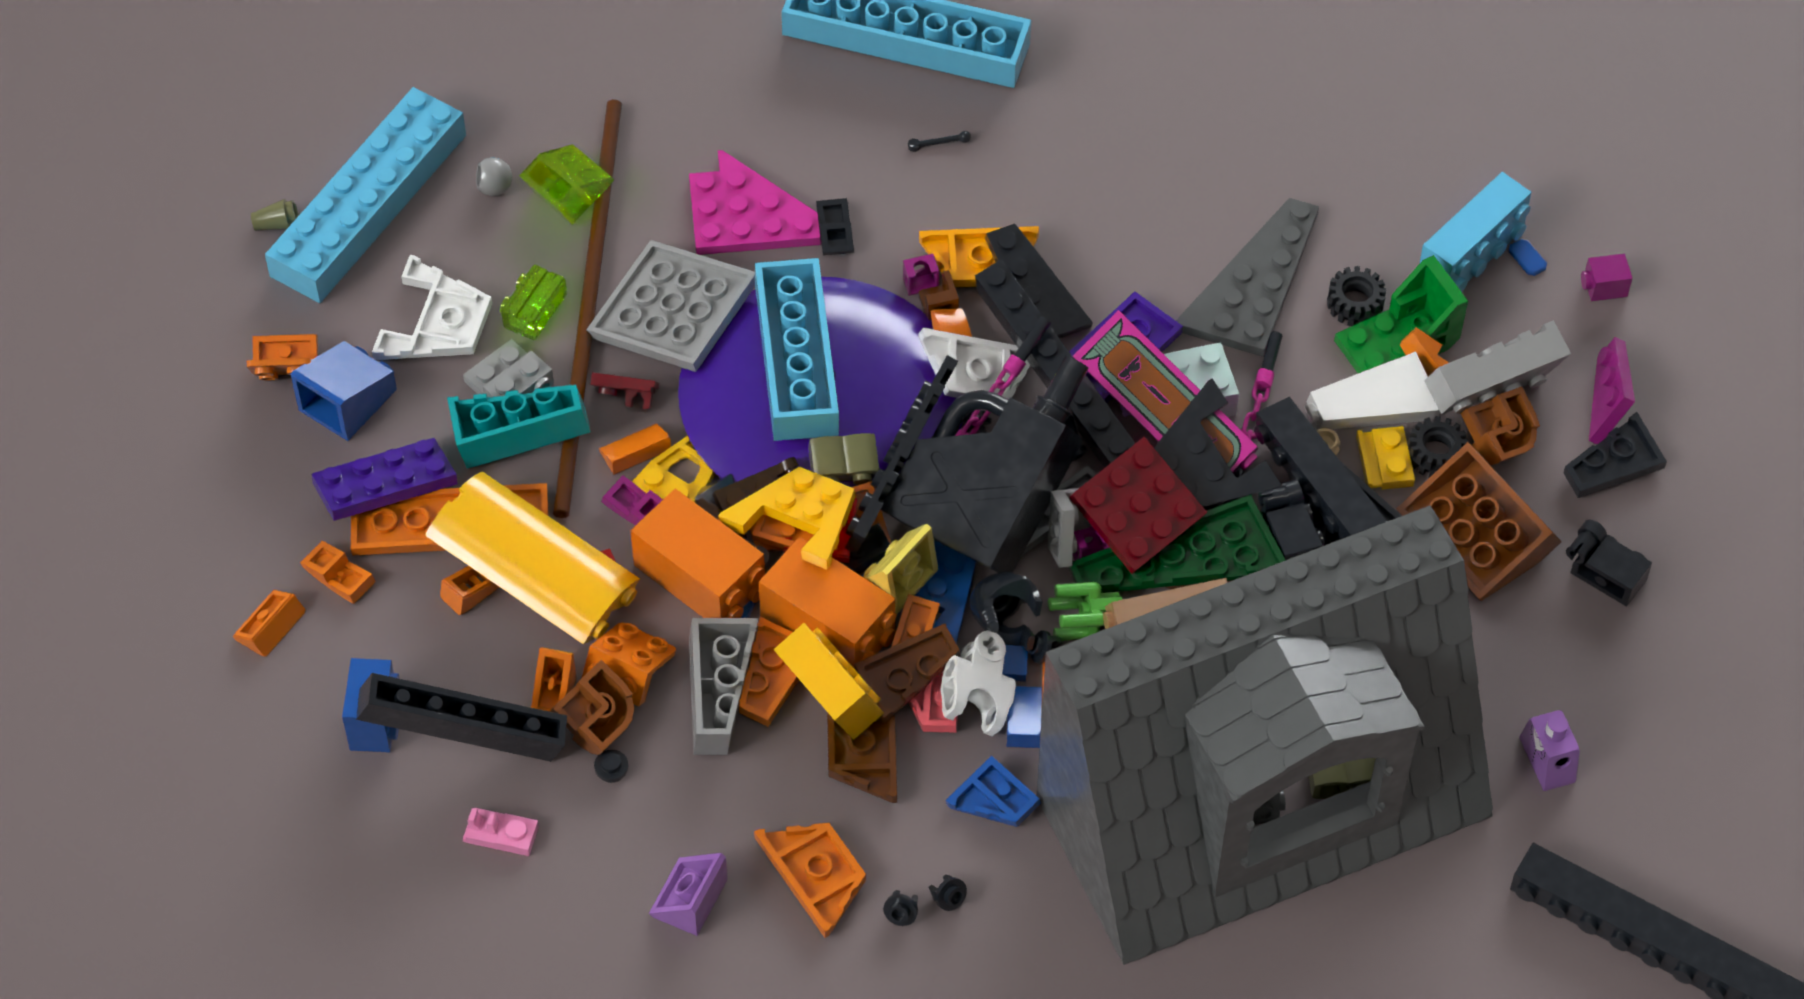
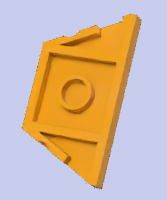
[919,226,1039,287]

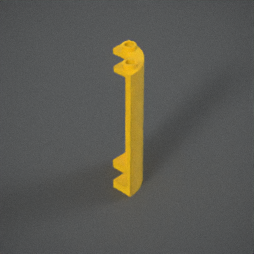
[425,471,640,645]

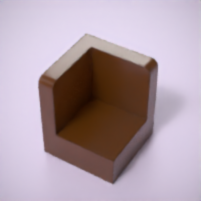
[919,270,959,321]

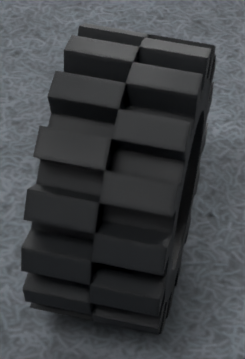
[1327,266,1386,326]
[1408,416,1468,478]

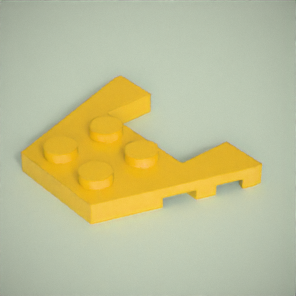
[718,467,855,569]

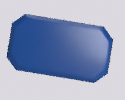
[1509,239,1547,276]

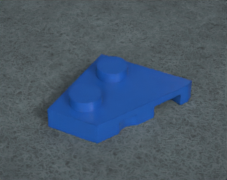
[945,756,1041,827]

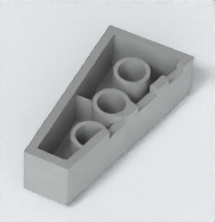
[1424,320,1571,414]
[689,618,758,755]

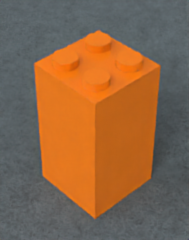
[630,488,765,618]
[759,537,897,669]

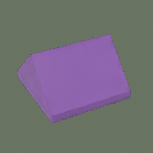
[648,853,728,936]

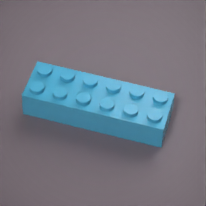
[755,258,839,441]

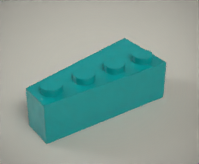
[447,385,591,469]

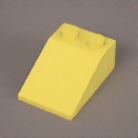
[863,524,938,614]

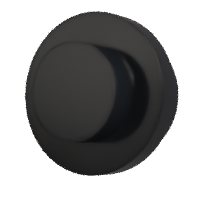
[594,750,628,783]

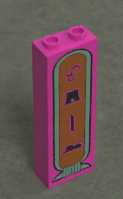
[1073,310,1258,474]

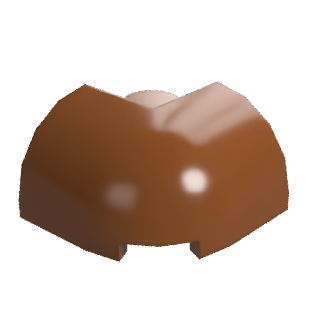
[1460,386,1540,466]
[550,660,634,755]

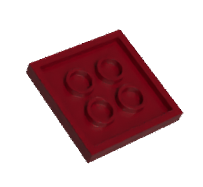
[1069,437,1207,574]

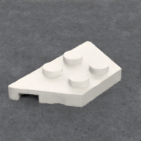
[919,328,1030,399]

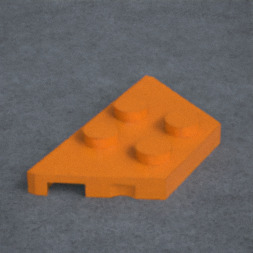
[754,823,866,938]

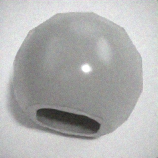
[476,157,512,196]

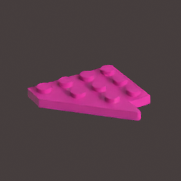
[689,150,820,255]

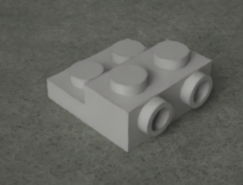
[463,339,554,397]

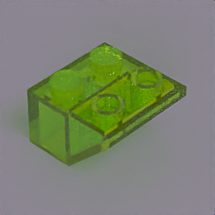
[519,144,614,225]

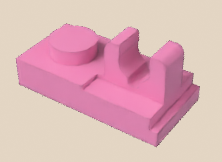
[463,808,539,856]

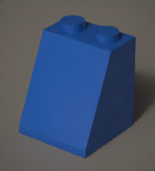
[291,341,397,441]

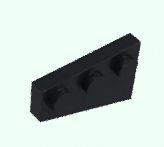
[1563,412,1667,498]

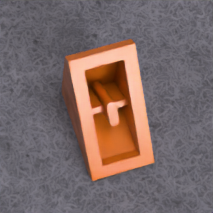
[531,647,577,712]

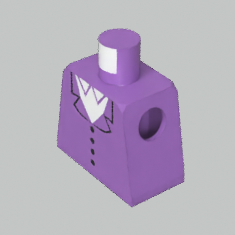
[1519,710,1580,791]

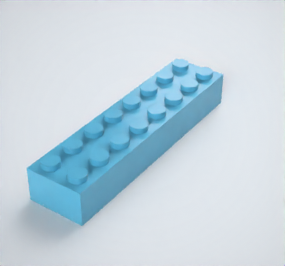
[782,0,1031,88]
[265,87,466,303]

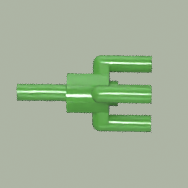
[1048,582,1122,641]

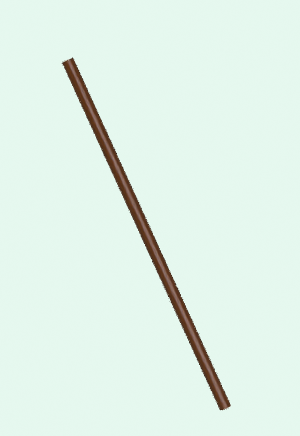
[553,99,622,518]

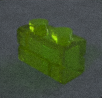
[500,264,567,341]

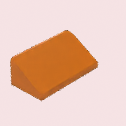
[599,423,671,475]
[233,590,305,657]

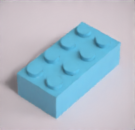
[1419,172,1532,292]

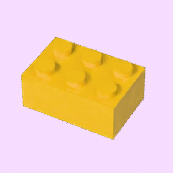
[773,623,884,740]

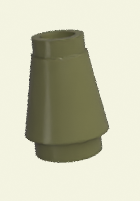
[251,199,299,231]

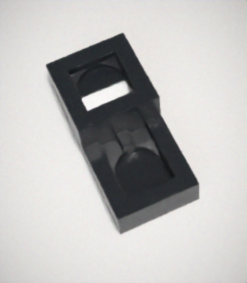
[816,198,854,256]

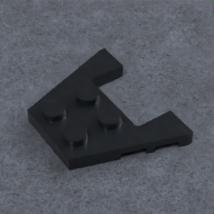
[1154,378,1282,507]

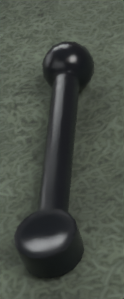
[908,131,971,152]

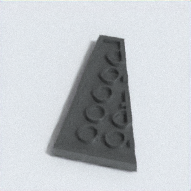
[1176,198,1319,357]

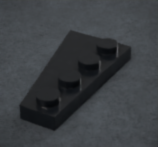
[985,223,1093,339]

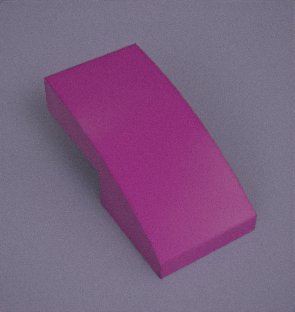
[601,475,663,525]

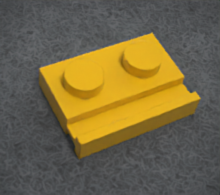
[1356,426,1415,490]

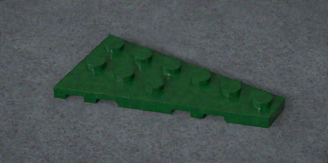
[1069,495,1286,593]

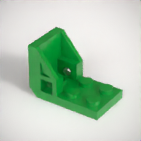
[1334,255,1468,374]

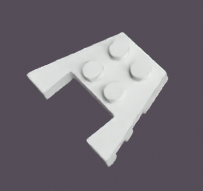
[372,255,492,360]

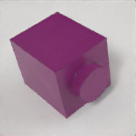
[1581,253,1633,301]

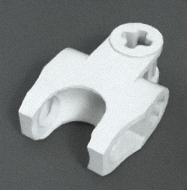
[940,630,1016,736]

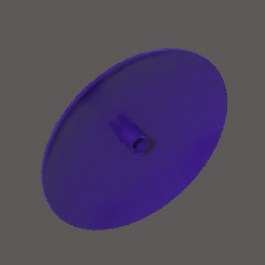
[678,277,963,489]

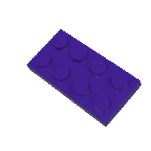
[1069,291,1183,403]
[311,438,458,521]

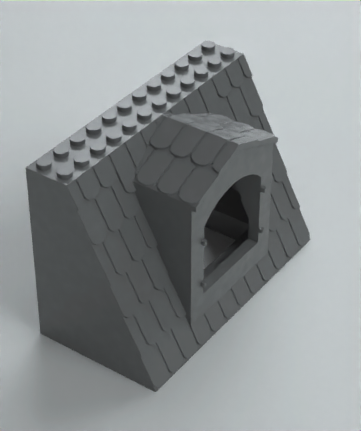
[1036,505,1493,965]

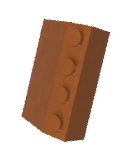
[1396,442,1562,601]

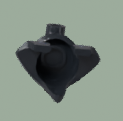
[970,571,1043,651]

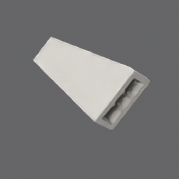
[1305,352,1440,429]

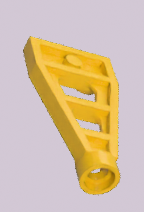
[632,435,715,503]

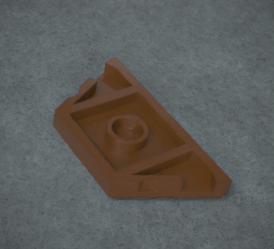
[827,712,897,803]

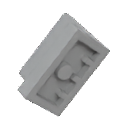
[1048,488,1093,568]

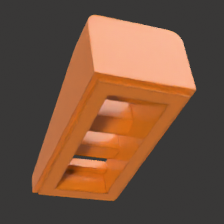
[440,566,499,615]

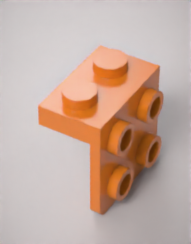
[246,334,318,381]
[582,622,676,707]

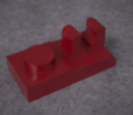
[590,372,659,410]

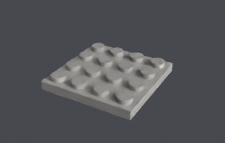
[587,240,755,372]

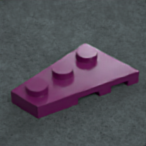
[1589,337,1635,444]

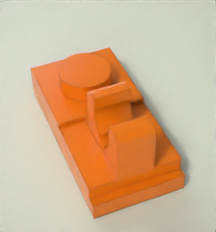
[752,515,814,549]
[891,594,940,647]

